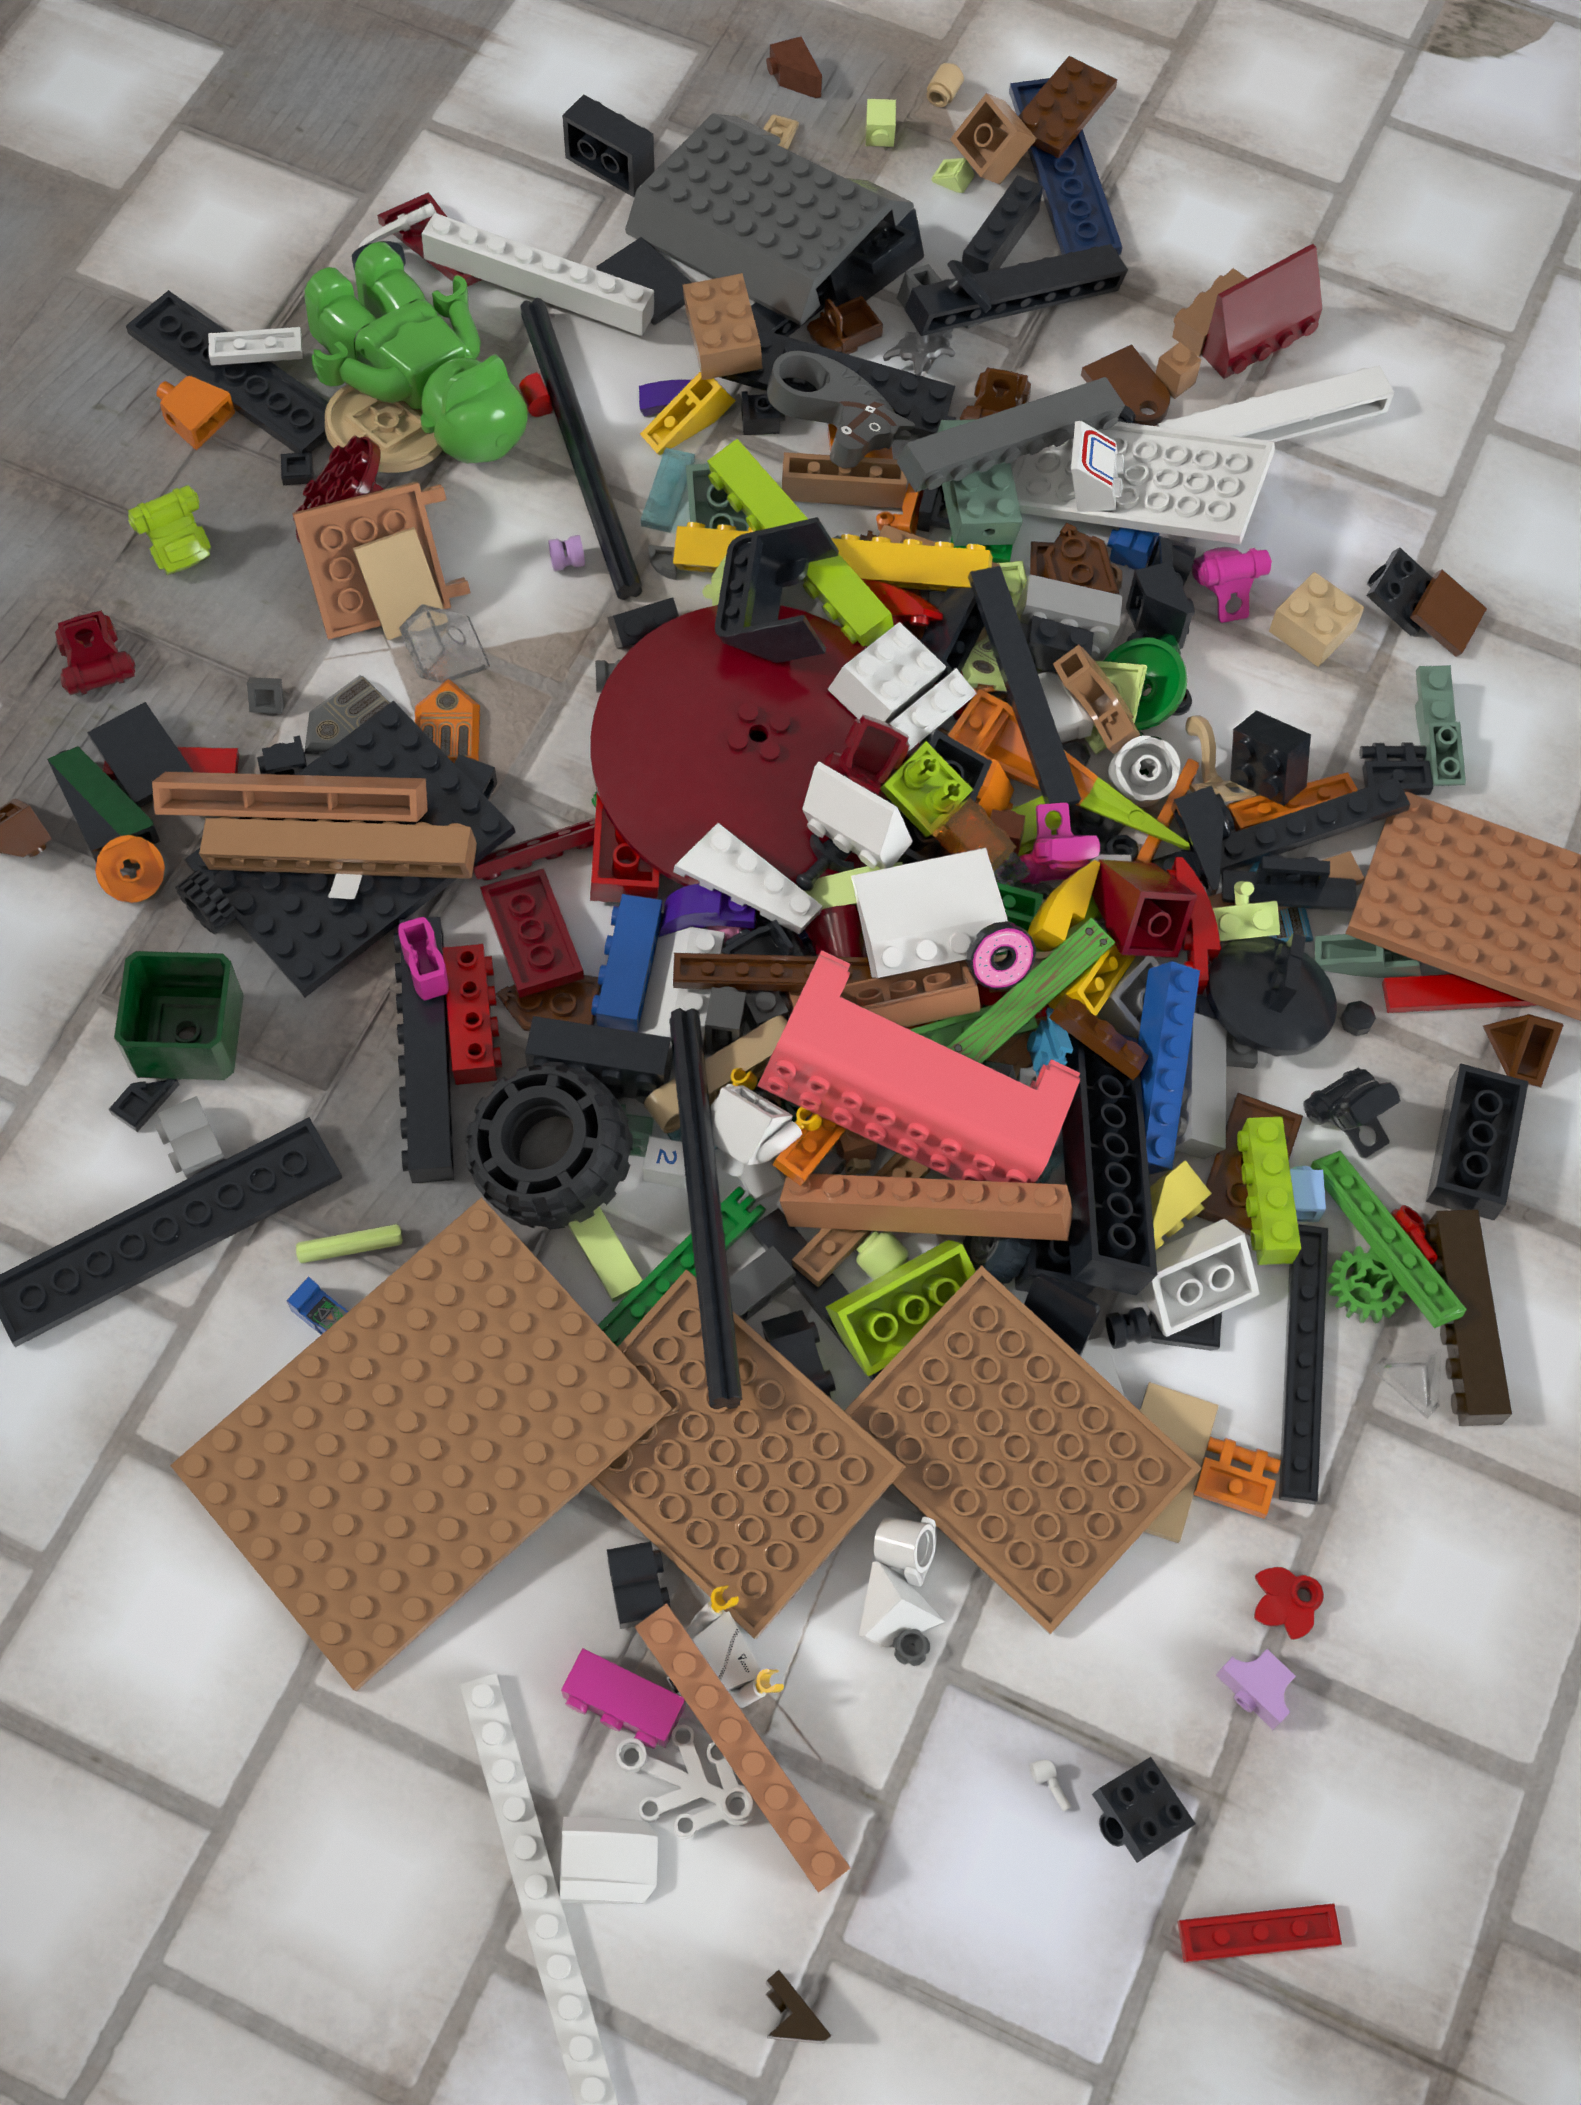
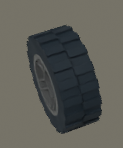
[963,1236,1032,1285]

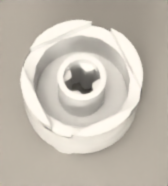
[1108,736,1181,807]

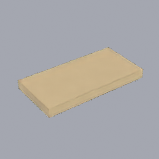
[1140,1382,1219,1543]

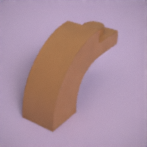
[1053,645,1140,754]

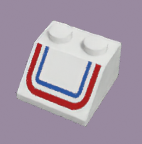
[1071,421,1124,512]

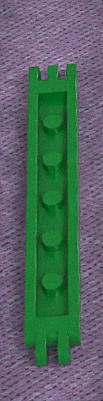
[598,1186,766,1347]

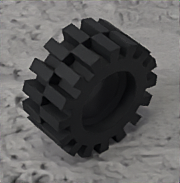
[175,870,237,934]

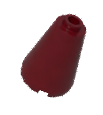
[805,905,868,957]

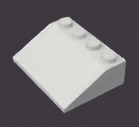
[851,848,1008,978]

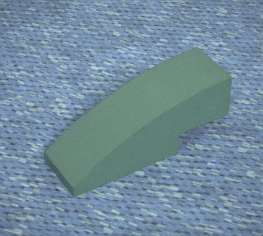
[1315,934,1422,978]

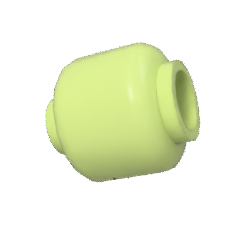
[856,1231,909,1281]

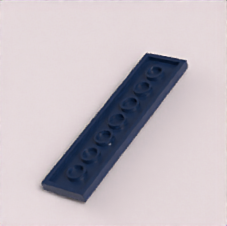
[1009,78,1123,255]

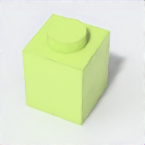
[865,99,896,147]

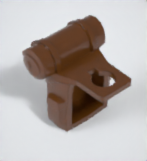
[960,367,1031,420]

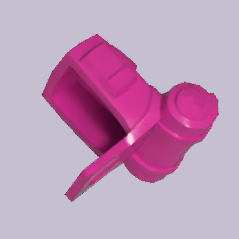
[1192,547,1272,623]
[1016,803,1100,884]

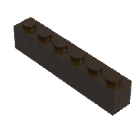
[1424,1210,1512,1426]

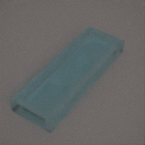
[641,448,695,533]

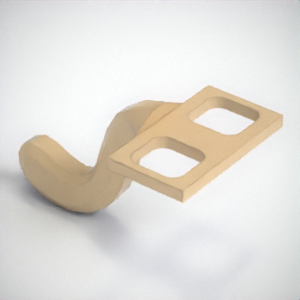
[1185,715,1256,802]

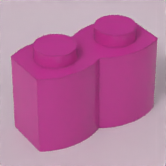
[398,917,449,1001]

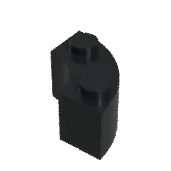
[761,1310,836,1398]

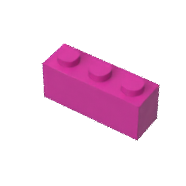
[561,1648,686,1749]

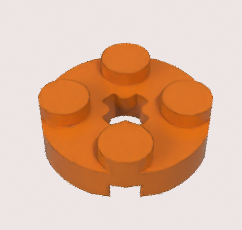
[95,835,165,903]

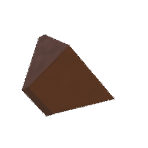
[1483,1014,1564,1088]

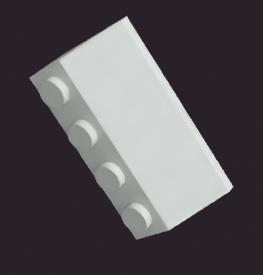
[639,927,725,1066]

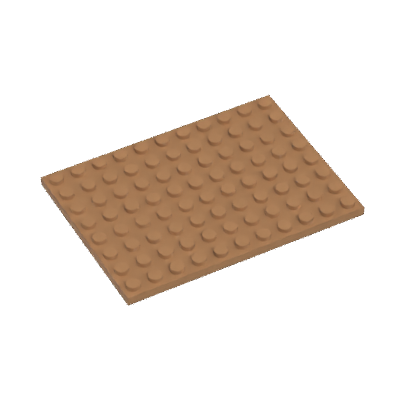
[170,1197,672,1692]

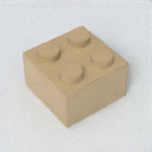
[1269,572,1365,667]

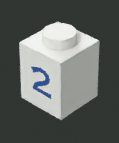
[643,1136,686,1189]

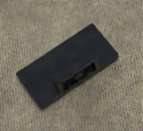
[828,208,924,307]

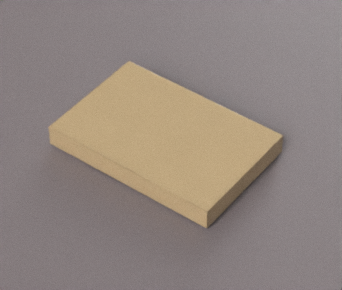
[353,527,447,640]

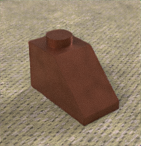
[766,36,822,98]

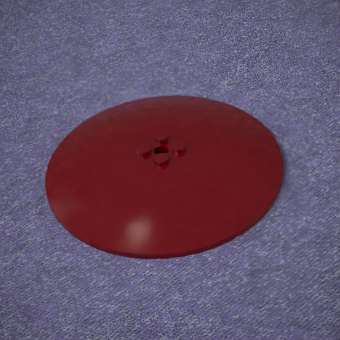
[590,605,919,887]

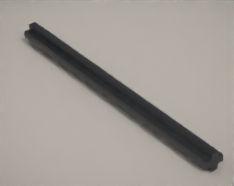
[520,298,643,600]
[669,1008,743,1410]

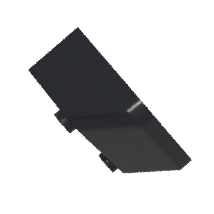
[715,517,839,663]

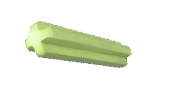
[296,1224,403,1263]

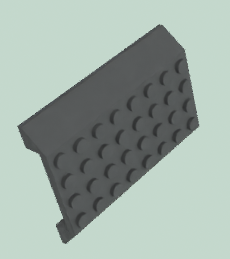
[625,113,914,325]

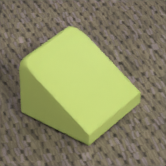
[931,158,974,193]

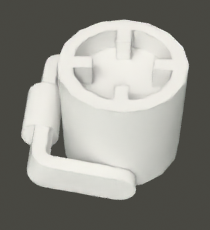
[874,1516,938,1587]

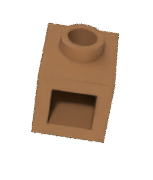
[1155,342,1201,399]

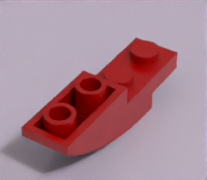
[862,579,943,626]
[1166,857,1221,994]

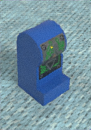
[286,1276,348,1335]

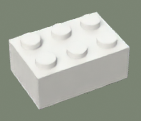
[828,622,946,724]

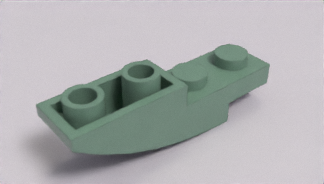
[1415,665,1466,786]

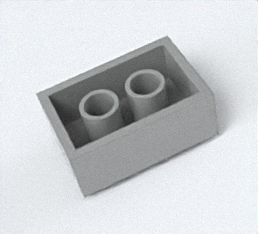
[1015,574,1123,661]

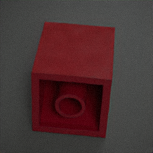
[1092,859,1197,958]

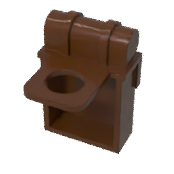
[807,296,883,355]

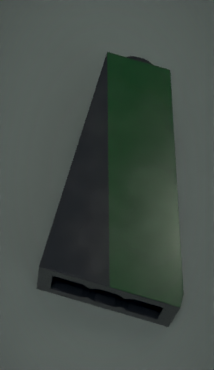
[47,746,161,862]

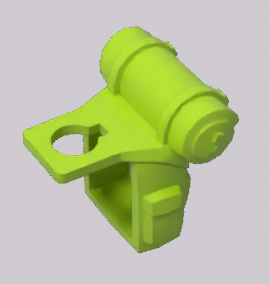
[128,485,211,575]

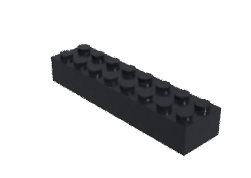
[1062,1032,1158,1296]

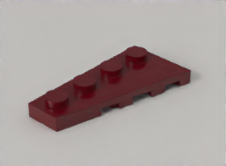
[377,192,483,287]

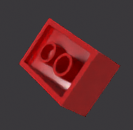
[590,793,659,903]

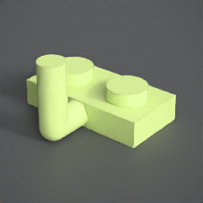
[1213,881,1280,941]

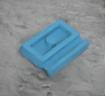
[1027,1007,1073,1077]

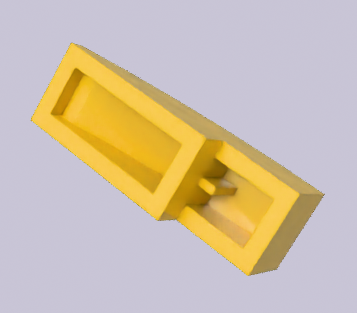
[1028,860,1100,951]

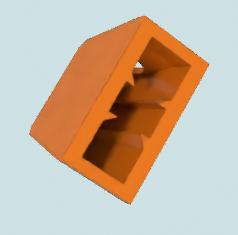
[156,376,235,450]

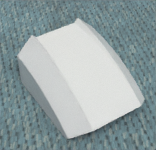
[1006,671,1094,743]
[560,1817,658,1904]

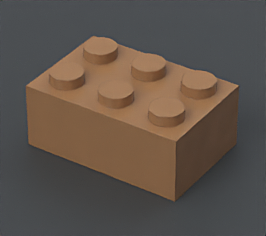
[683,273,763,380]

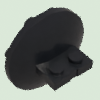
[1206,933,1337,1057]

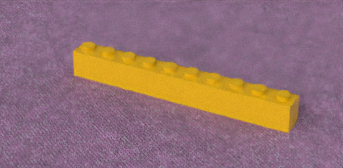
[673,522,993,592]

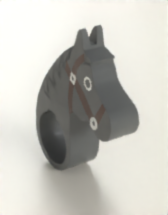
[767,351,915,468]

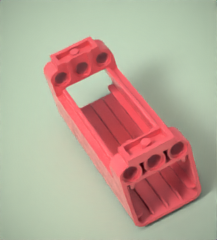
[757,950,1080,1183]

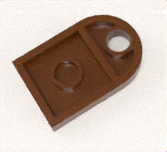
[1081,344,1170,426]

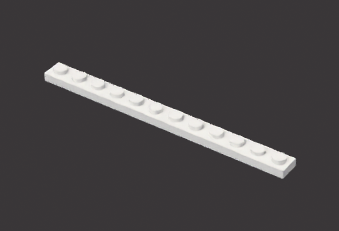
[459,1672,619,2105]

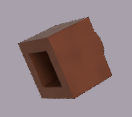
[986,809,1025,855]

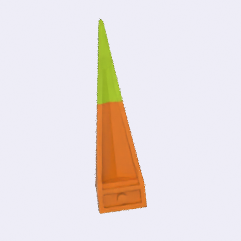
[948,689,1190,850]

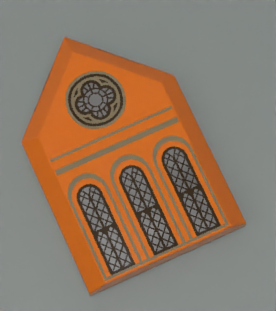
[415,679,480,763]

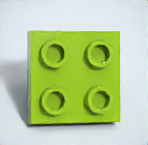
[881,741,973,837]

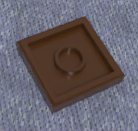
[1410,569,1487,657]

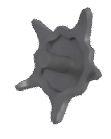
[883,330,955,376]

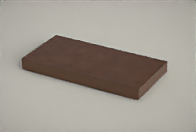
[1196,1093,1303,1236]

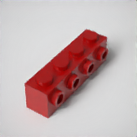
[442,944,502,1085]

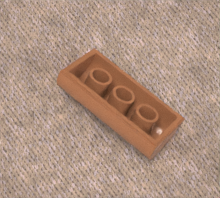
[840,960,980,1027]

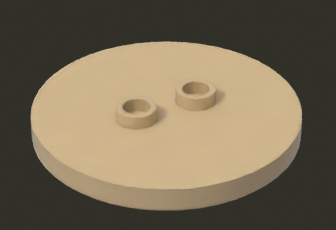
[325,384,442,473]

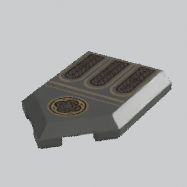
[305,675,390,754]

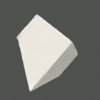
[859,1562,945,1647]

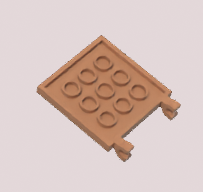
[292,482,471,640]

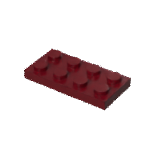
[480,868,585,998]

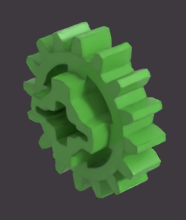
[1327,1246,1406,1323]

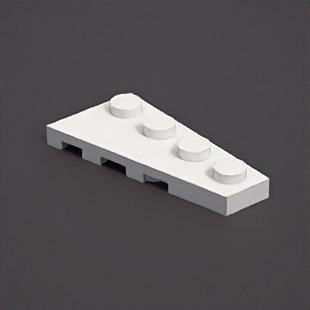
[673,823,823,934]

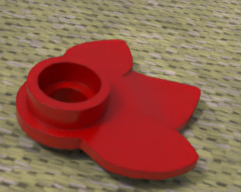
[1254,1567,1324,1640]

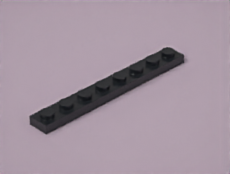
[1151,777,1410,881]

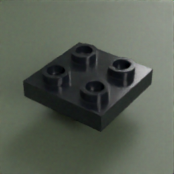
[1366,547,1433,636]
[1092,1757,1196,1863]

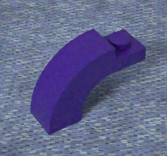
[659,884,757,937]

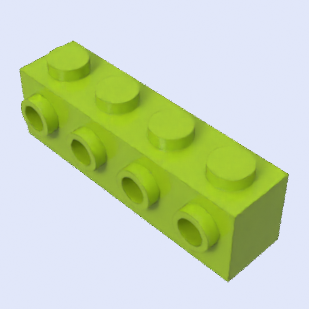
[1237,1117,1301,1265]

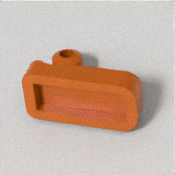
[876,483,924,535]

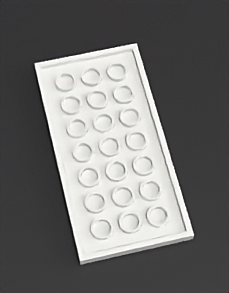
[1012,422,1275,544]

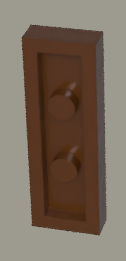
[1049,994,1149,1080]

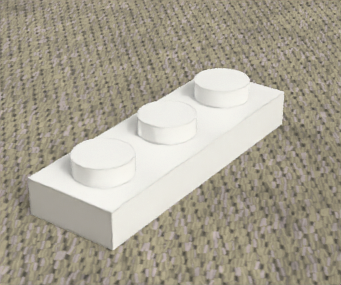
[208,327,303,365]

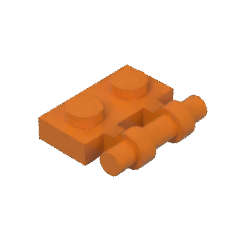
[1194,1436,1281,1519]

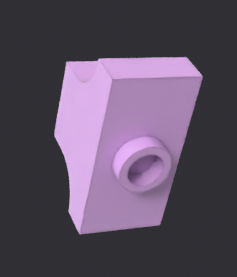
[1216,1649,1296,1730]

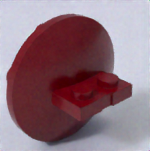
[293,435,385,544]

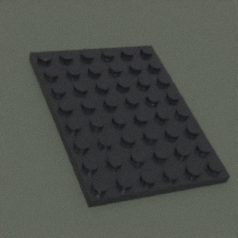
[184,700,516,998]

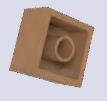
[950,93,1037,185]

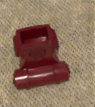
[55,610,136,696]
[823,714,910,801]

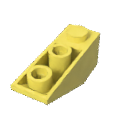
[1150,1160,1212,1251]

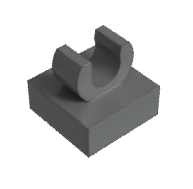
[247,677,284,714]

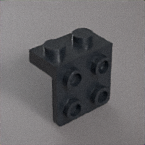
[1024,1273,1101,1356]

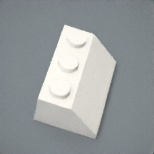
[802,762,913,869]
[1140,1219,1260,1337]

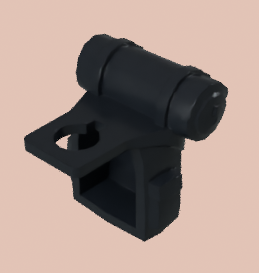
[721,914,812,993]
[1303,1067,1401,1158]

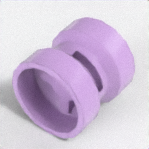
[548,535,585,571]

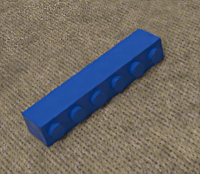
[1138,961,1200,1175]

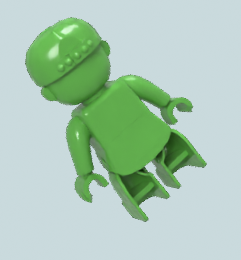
[304,242,528,464]

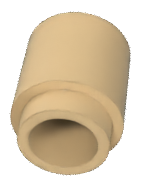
[927,63,964,107]

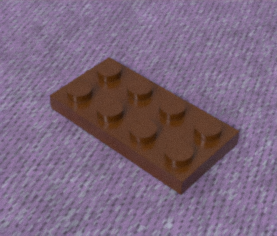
[1018,56,1118,158]

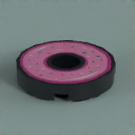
[967,921,1036,990]

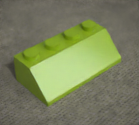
[825,1240,976,1377]

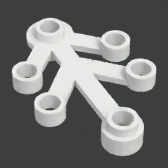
[616,1724,757,1839]

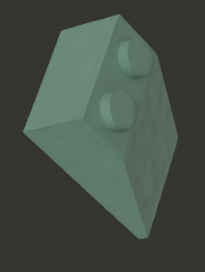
[686,463,749,531]

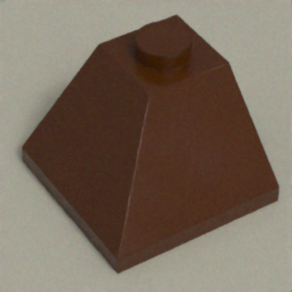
[0,798,52,857]

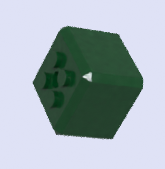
[114,951,244,1080]

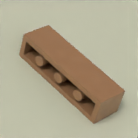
[782,452,907,508]

